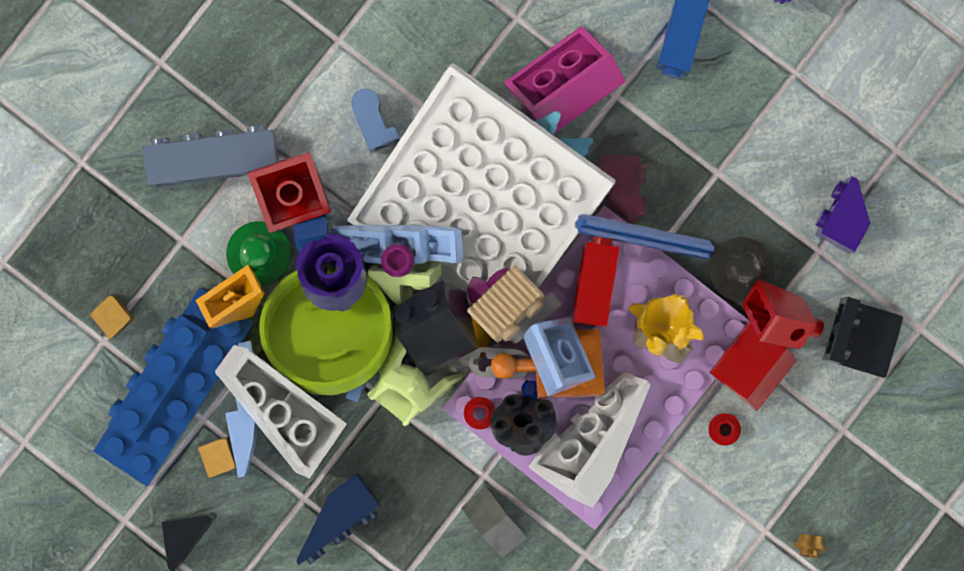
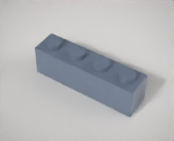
[142,125,279,188]

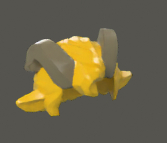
[628,293,704,364]

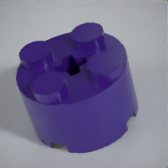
[296,234,367,311]

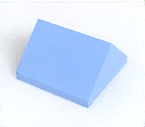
[523,317,596,397]

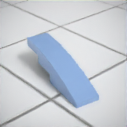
[331,225,464,264]
[225,341,258,478]

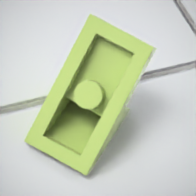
[368,261,441,305]

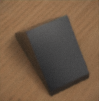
[161,513,217,571]

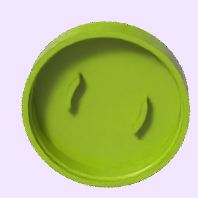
[259,271,393,395]

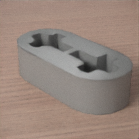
[510,292,562,345]
[468,347,529,379]

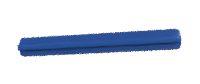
[575,214,714,259]

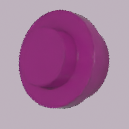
[381,244,414,277]

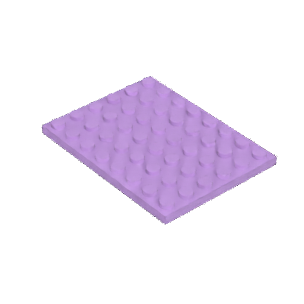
[443,205,750,530]

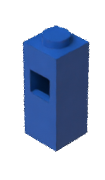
[656,0,710,79]

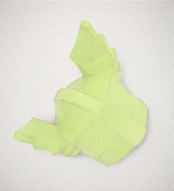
[367,331,463,426]

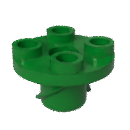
[226,221,292,286]

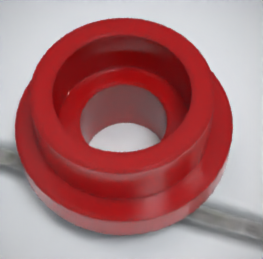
[463,397,496,430]
[708,413,741,446]

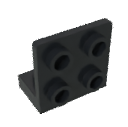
[822,297,903,378]

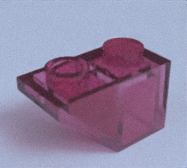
[599,155,646,224]

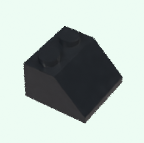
[392,280,478,376]

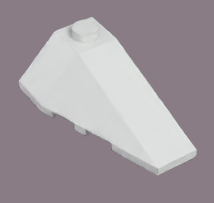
[529,372,651,508]

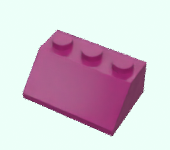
[504,26,626,133]

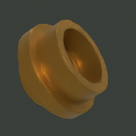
[793,534,827,559]

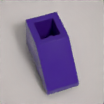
[815,176,871,254]

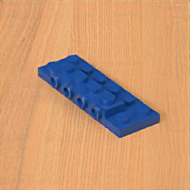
[93,288,255,487]

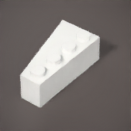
[215,345,347,479]

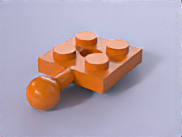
[491,329,605,399]

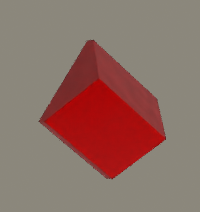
[247,151,331,233]
[709,322,796,412]

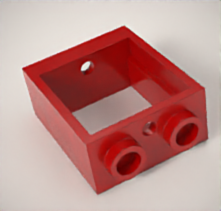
[571,237,620,328]

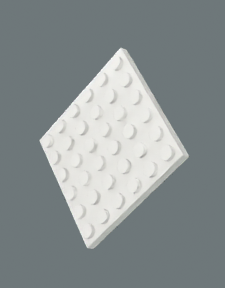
[347,63,616,307]

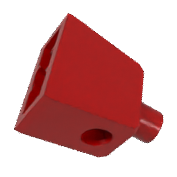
[742,279,824,349]

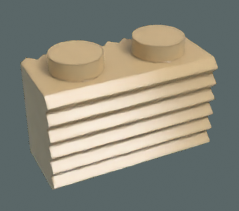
[467,265,546,343]

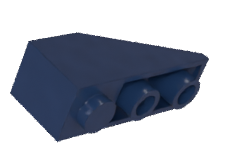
[296,473,380,565]

